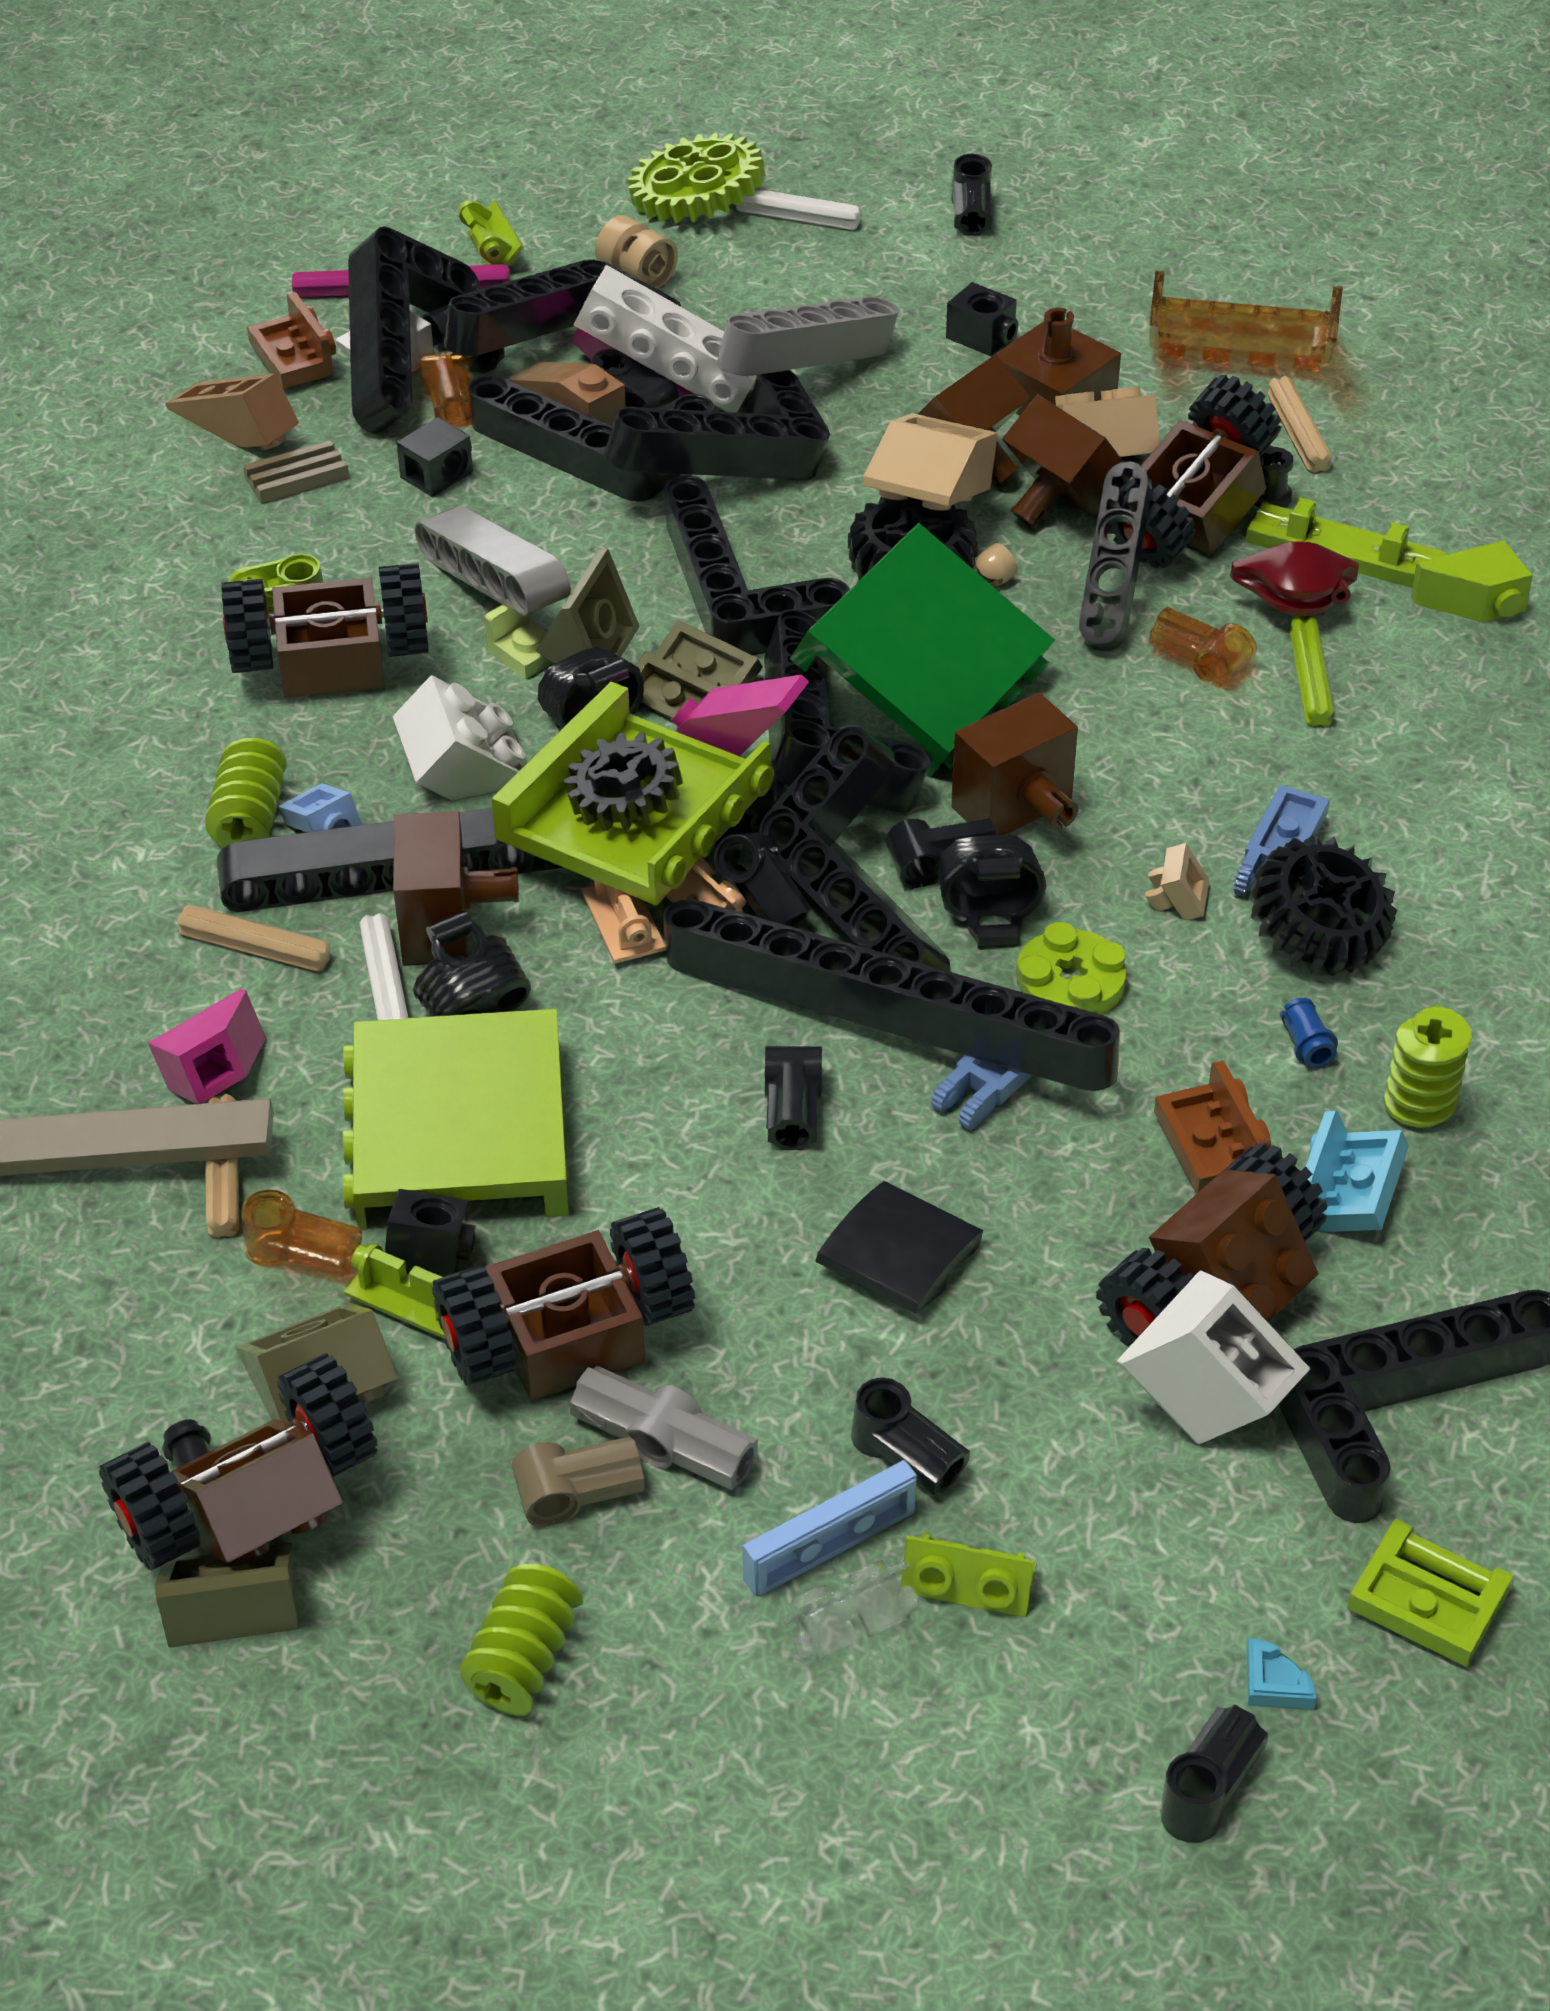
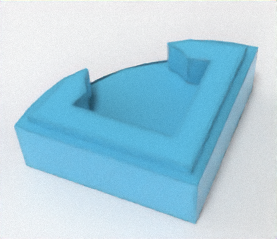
[1246,1638,1317,1710]

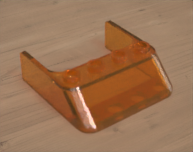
[1149,270,1343,371]

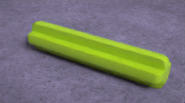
[1290,615,1334,727]

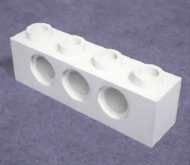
[574,265,757,413]

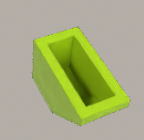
[1411,540,1533,622]

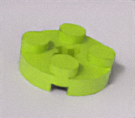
[1016,922,1127,1015]

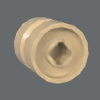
[595,215,678,289]

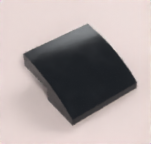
[815,1181,984,1314]

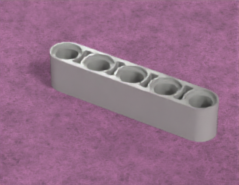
[717,296,899,376]
[414,505,571,616]

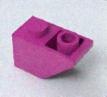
[148,989,266,1104]

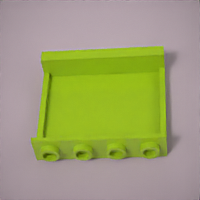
[491,682,774,906]
[343,1009,569,1230]

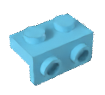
[1305,1110,1409,1232]

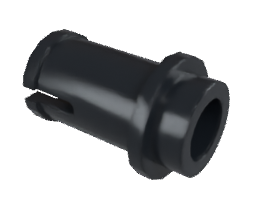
[162,1419,211,1468]

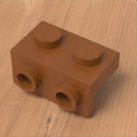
[247,292,336,389]
[1154,1060,1271,1193]

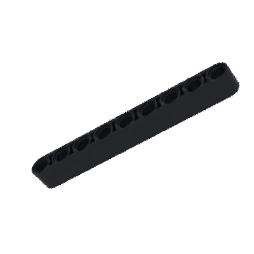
[663,899,1120,1091]

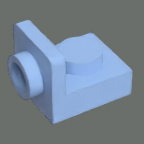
[278,783,363,833]

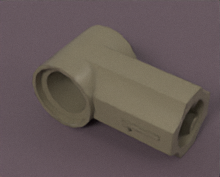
[511,1436,645,1527]

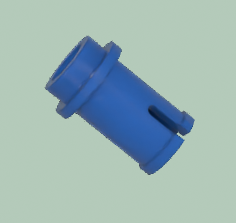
[1280,998,1338,1068]

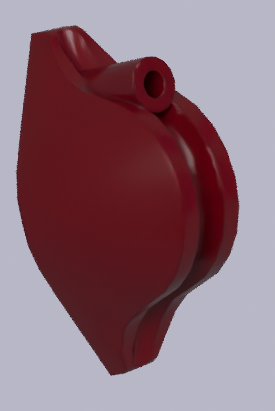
[1230,541,1359,616]

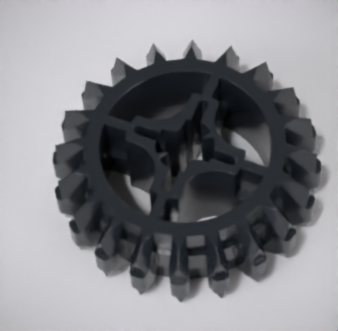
[848,497,978,580]
[1248,834,1398,976]

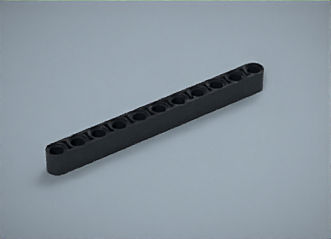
[216,777,787,913]

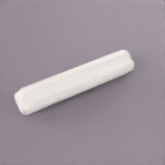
[736,188,860,231]
[360,913,408,1020]

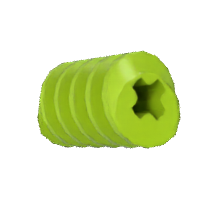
[205,738,287,848]
[1383,1005,1472,1128]
[460,1564,583,1717]

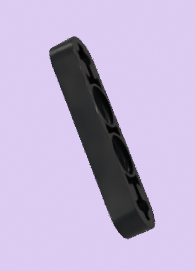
[1079,461,1152,651]

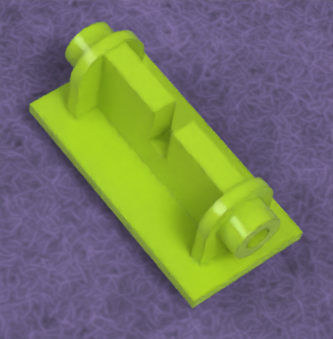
[458,200,524,267]
[344,1244,445,1339]
[900,1532,1037,1617]

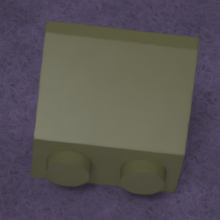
[236,1303,398,1423]

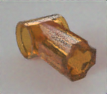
[419,351,471,427]
[1149,607,1257,688]
[241,1189,362,1278]

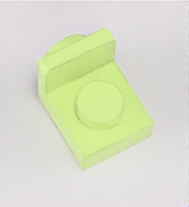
[485,605,553,679]

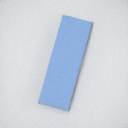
[742,1460,917,1596]

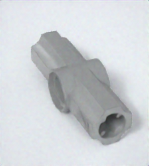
[570,1366,758,1490]

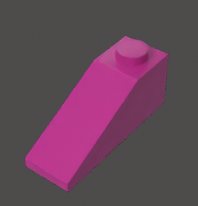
[670,675,809,756]

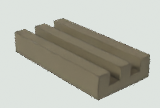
[243,440,349,504]

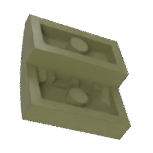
[635,620,763,720]

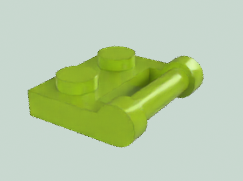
[1347,1519,1515,1667]

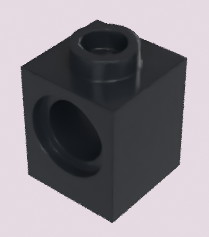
[946,282,1019,356]
[396,417,473,497]
[385,1189,476,1277]

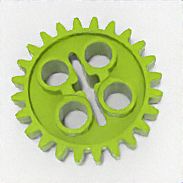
[627,132,766,223]

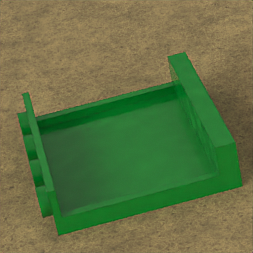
[790,523,1055,778]

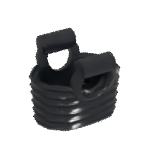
[538,647,644,729]
[937,835,1047,947]
[413,910,531,1017]

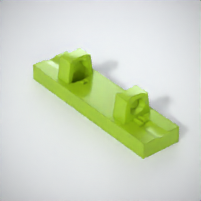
[1246,497,1446,588]

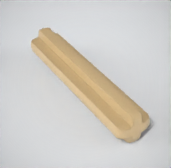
[1267,376,1332,473]
[177,904,331,972]
[205,1094,239,1238]

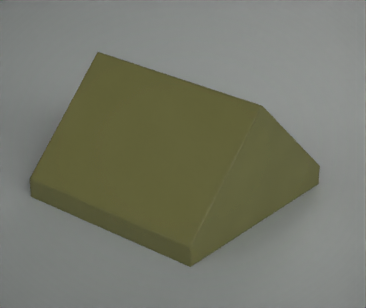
[536,548,640,664]
[154,1543,299,1648]

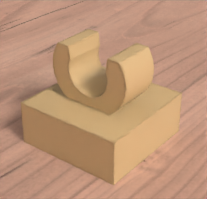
[1145,843,1209,920]

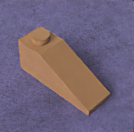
[507,362,626,426]
[165,373,299,450]

